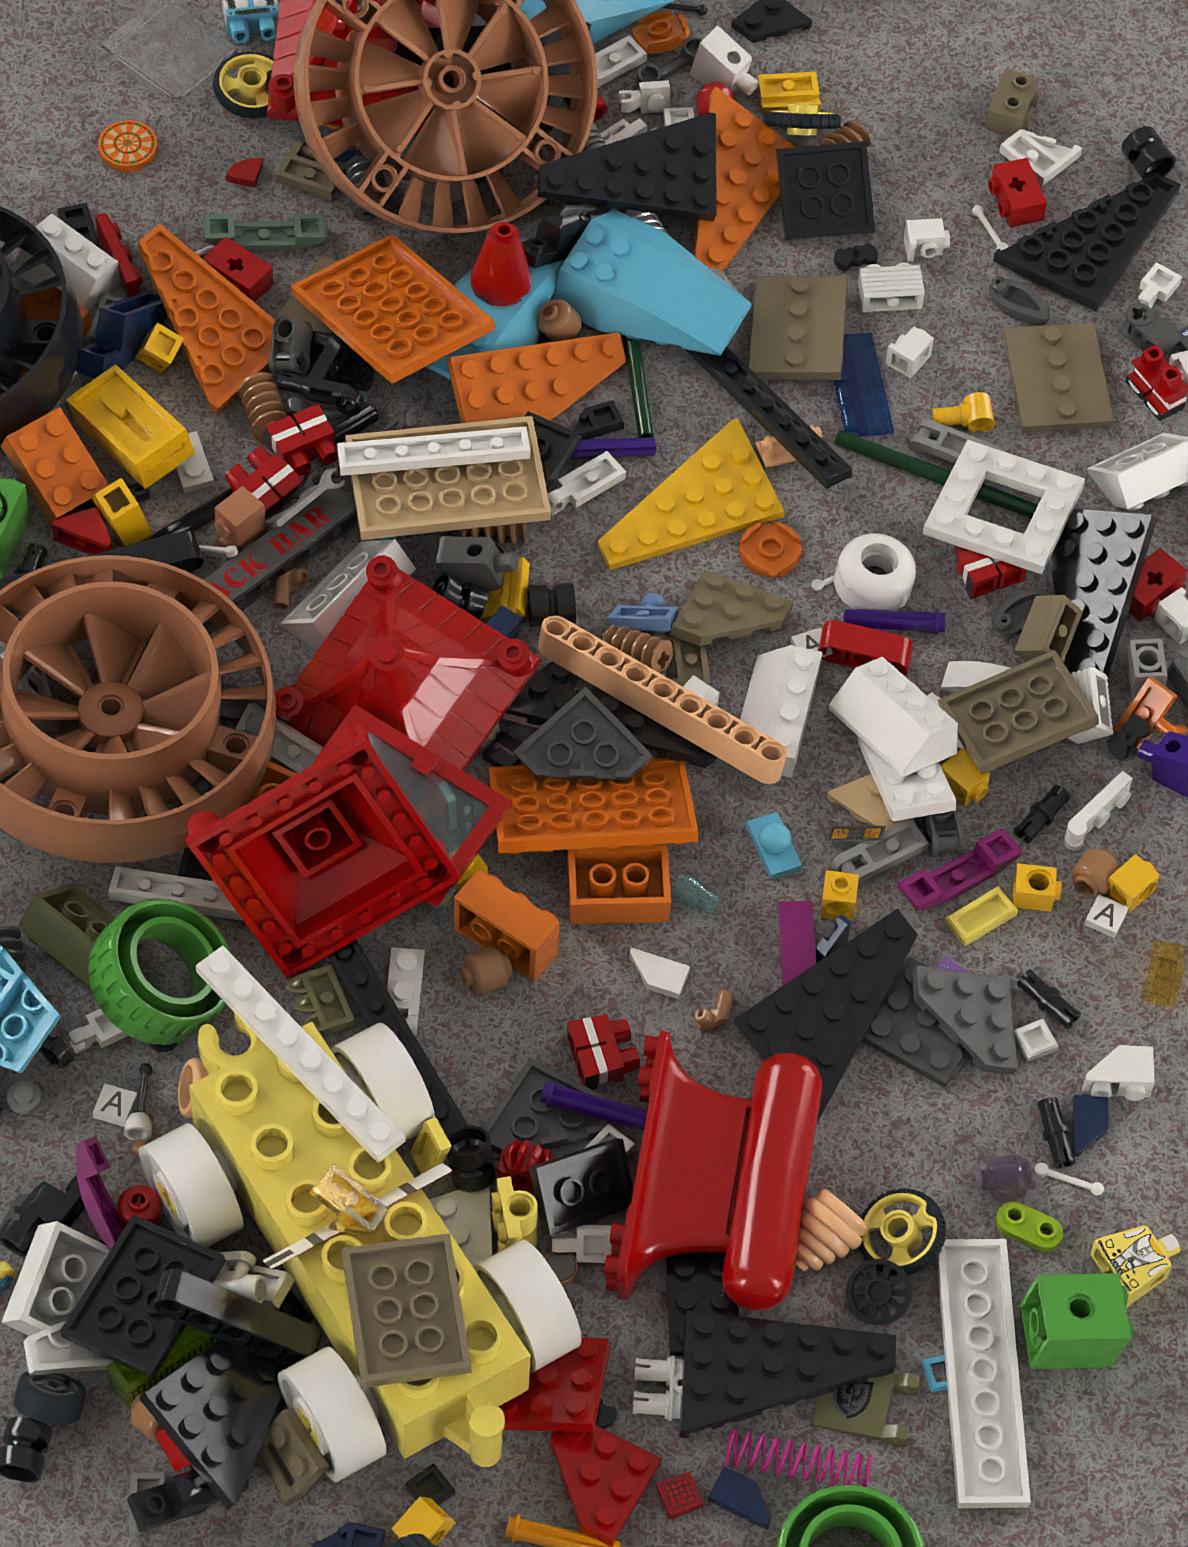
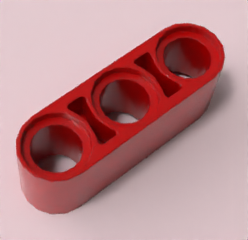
[817,620,913,676]

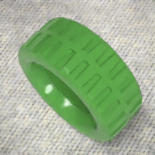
[88,898,230,1045]
[775,1485,924,1547]

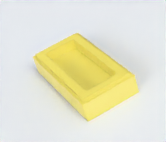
[944,886,1018,947]
[409,1117,452,1175]

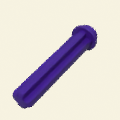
[569,437,656,459]
[843,609,945,635]
[540,1081,648,1130]

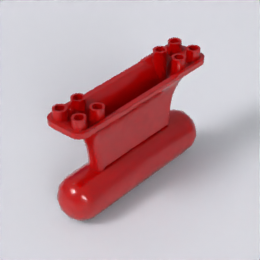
[604,1030,823,1311]

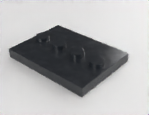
[60,1214,226,1380]

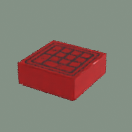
[656,1472,704,1520]

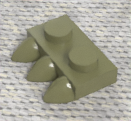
[285,964,355,1037]

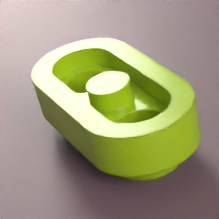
[995,1202,1063,1252]

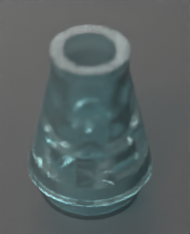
[671,872,721,914]

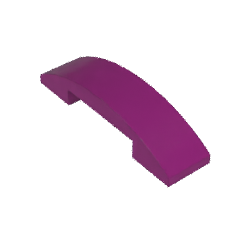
[897,828,1022,911]
[76,1136,124,1250]

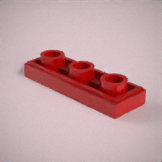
[95,212,143,298]

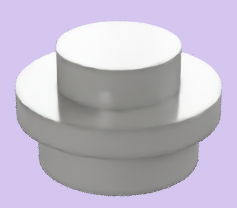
[7,1081,42,1114]

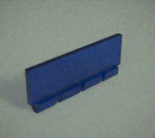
[833,333,894,437]

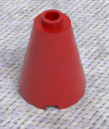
[470,222,532,307]

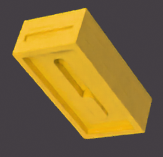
[66,364,196,489]

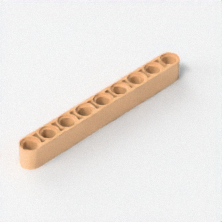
[538,616,787,784]

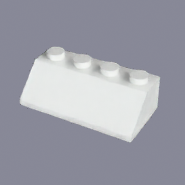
[280,539,416,650]
[740,645,822,778]
[829,657,958,777]

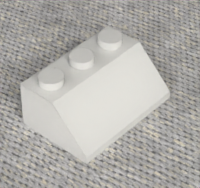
[11,213,120,310]
[1087,433,1188,511]
[1,1221,110,1336]

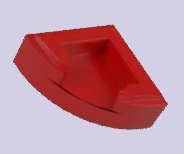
[226,158,263,188]

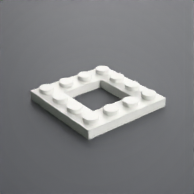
[923,440,1085,574]

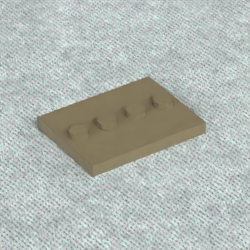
[749,276,848,380]
[1003,322,1114,433]
[938,650,1099,775]
[342,1233,472,1388]

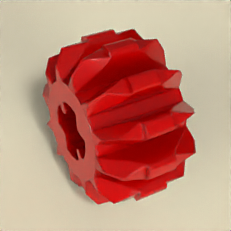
[497,1140,555,1194]

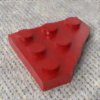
[499,1338,611,1432]
[549,1425,662,1547]

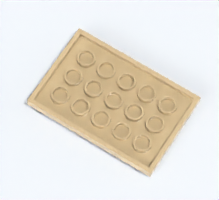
[345,416,551,540]

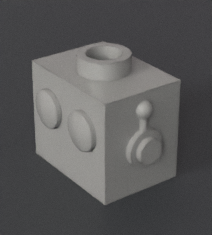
[1125,639,1168,699]

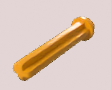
[505,1514,621,1547]

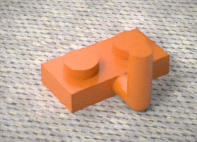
[1113,677,1188,749]

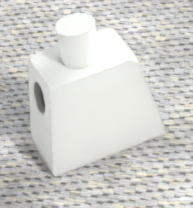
[689,26,759,96]

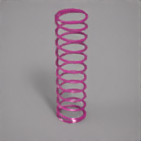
[724,1428,872,1487]

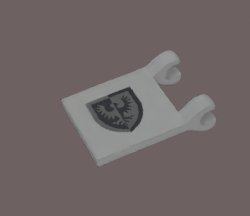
[265,468,345,529]

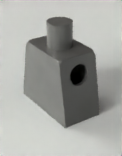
[436,536,518,592]

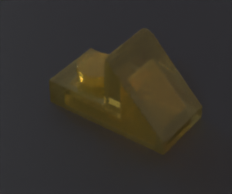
[1142,939,1186,1008]
[310,1164,389,1236]

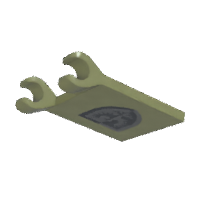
[812,1373,920,1447]

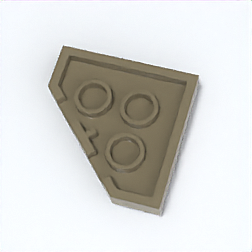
[670,570,793,646]

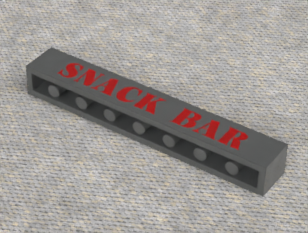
[146,487,358,645]

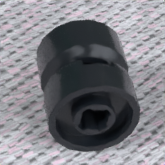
[1121,126,1176,179]
[431,572,488,619]
[527,583,576,627]
[447,1126,496,1192]
[0,1417,53,1483]

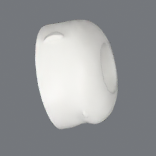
[834,533,916,611]

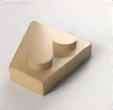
[827,774,914,831]

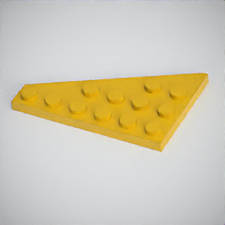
[598,418,785,571]

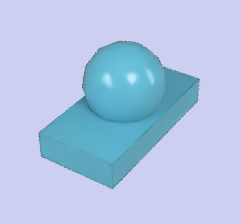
[746,812,802,880]

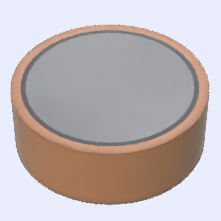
[545,1252,578,1287]

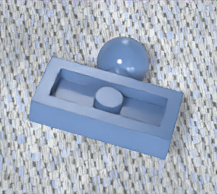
[608,593,679,634]

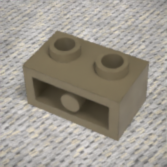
[985,68,1041,136]
[1014,595,1083,662]

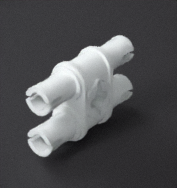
[633,1355,683,1421]

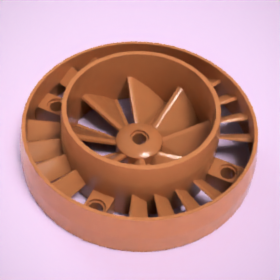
[294,0,598,235]
[0,555,276,863]

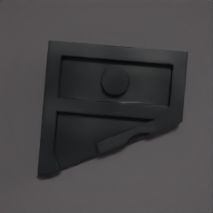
[732,0,813,43]

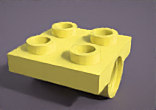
[491,1176,538,1252]

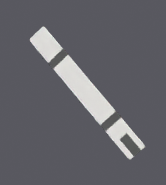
[263,1163,452,1269]

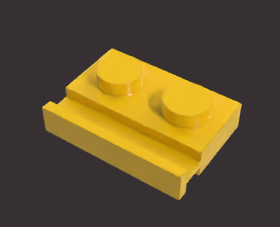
[757,72,821,115]
[479,557,530,624]

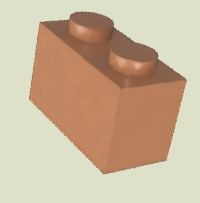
[214,486,266,557]

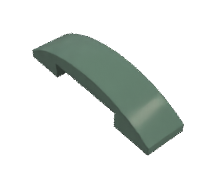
[203,213,326,253]

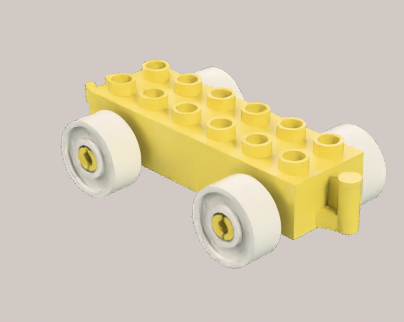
[139,1012,582,1482]

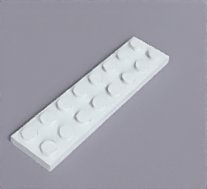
[936,1239,1031,1508]

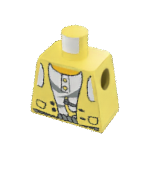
[1090,1225,1180,1307]

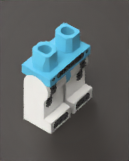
[221,0,279,43]

